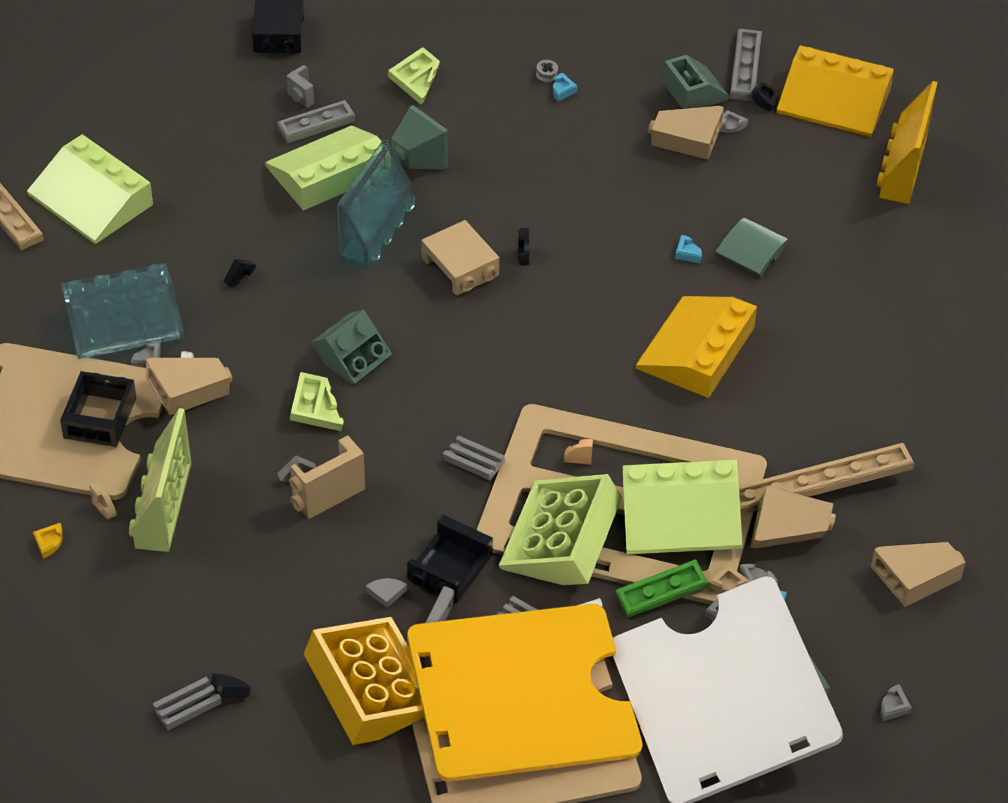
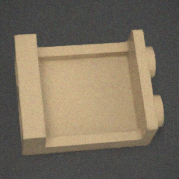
[421,220,500,296]
[289,435,365,519]

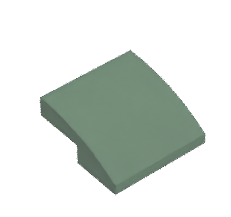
[715,218,788,278]

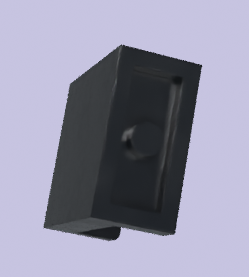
[252,0,304,53]
[407,515,493,603]

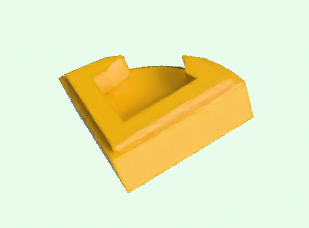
[33,523,63,559]

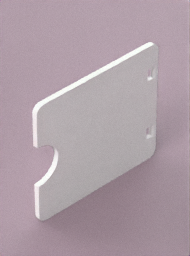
[613,576,843,803]

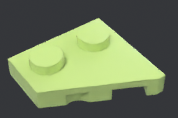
[388,47,440,104]
[289,372,344,431]

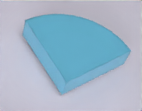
[553,73,577,102]
[675,235,702,264]

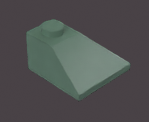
[391,105,448,170]

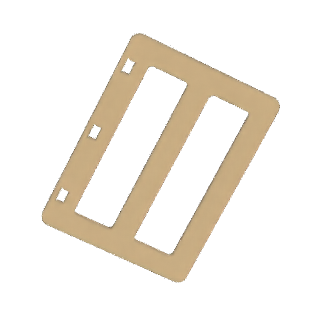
[477,404,767,605]

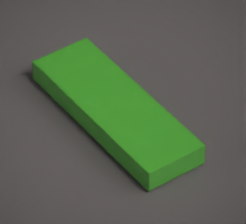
[616,559,708,619]

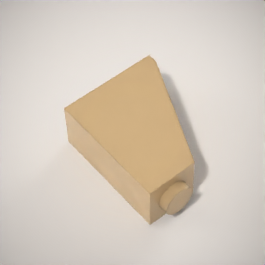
[648,106,724,160]
[146,358,232,416]
[750,486,836,548]
[871,542,966,607]

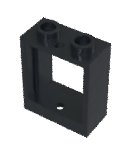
[60,371,137,447]

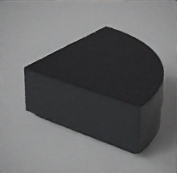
[518,228,529,265]
[223,259,257,286]
[211,673,251,698]

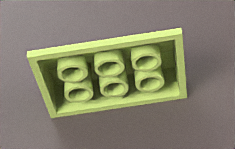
[265,125,390,211]
[27,134,153,244]
[129,408,191,552]
[623,460,743,554]
[499,474,622,585]

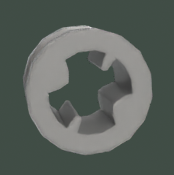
[536,60,558,82]

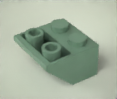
[663,55,729,109]
[310,309,392,384]

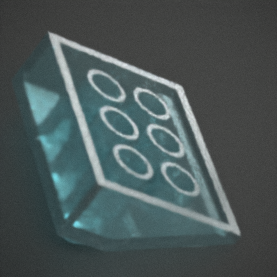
[337,139,415,270]
[61,263,185,359]

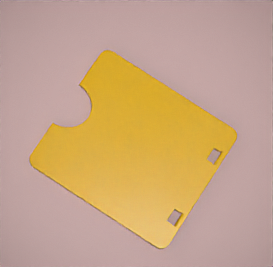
[407,604,643,782]

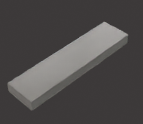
[730,29,762,101]

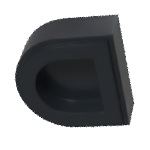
[751,83,778,112]

